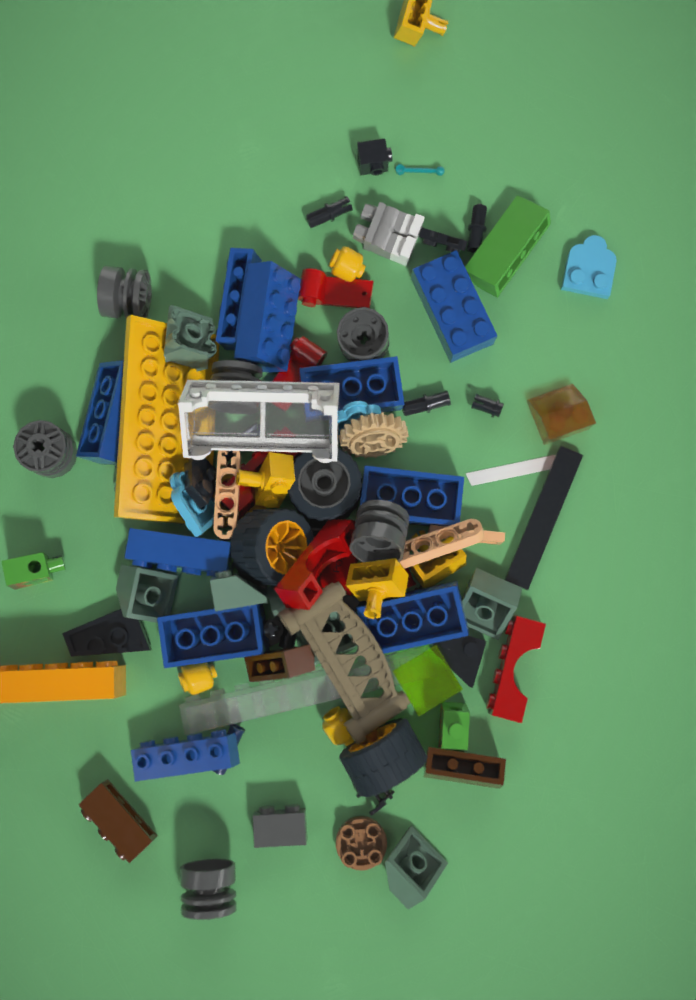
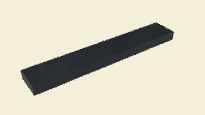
[504,446,583,590]

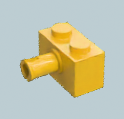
[394,0,448,46]
[236,452,295,508]
[411,530,466,588]
[346,558,409,619]

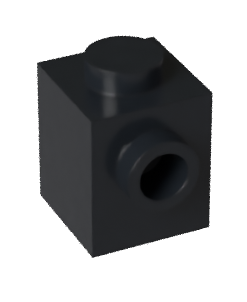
[357,139,392,176]

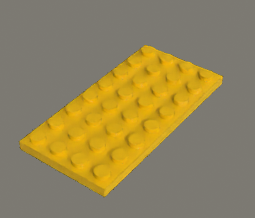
[114,315,219,524]

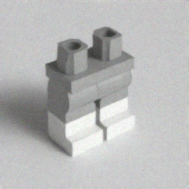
[353,202,425,267]

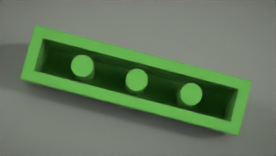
[465,195,551,298]

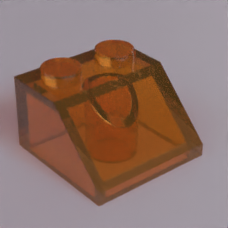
[527,384,596,445]

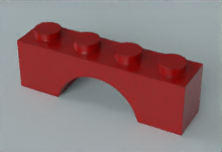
[220,426,303,521]
[274,520,355,610]
[486,616,546,724]

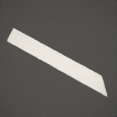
[465,455,556,486]

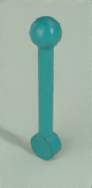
[396,164,445,176]

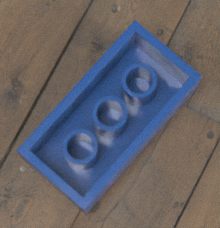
[411,250,497,363]
[234,261,301,373]
[299,356,405,422]
[76,360,124,465]
[360,466,464,527]
[125,528,234,577]
[356,581,469,654]
[157,603,270,668]

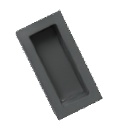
[253,805,307,848]

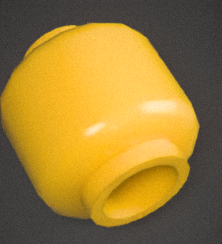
[329,246,366,282]
[178,662,217,695]
[322,706,354,746]

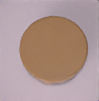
[336,816,387,870]

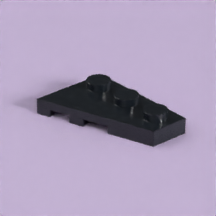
[62,609,152,657]

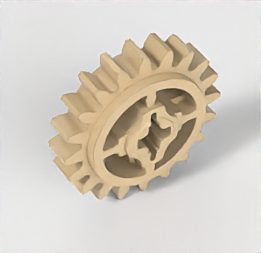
[339,412,409,458]

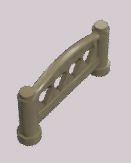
[278,582,410,745]

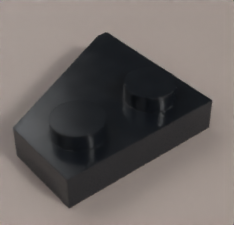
[419,227,468,254]
[184,458,222,508]

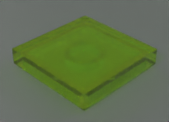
[392,645,463,716]

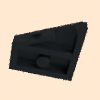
[431,636,487,688]

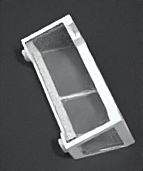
[178,380,339,463]

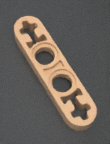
[213,450,241,541]
[399,519,484,569]

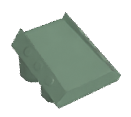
[164,305,217,371]

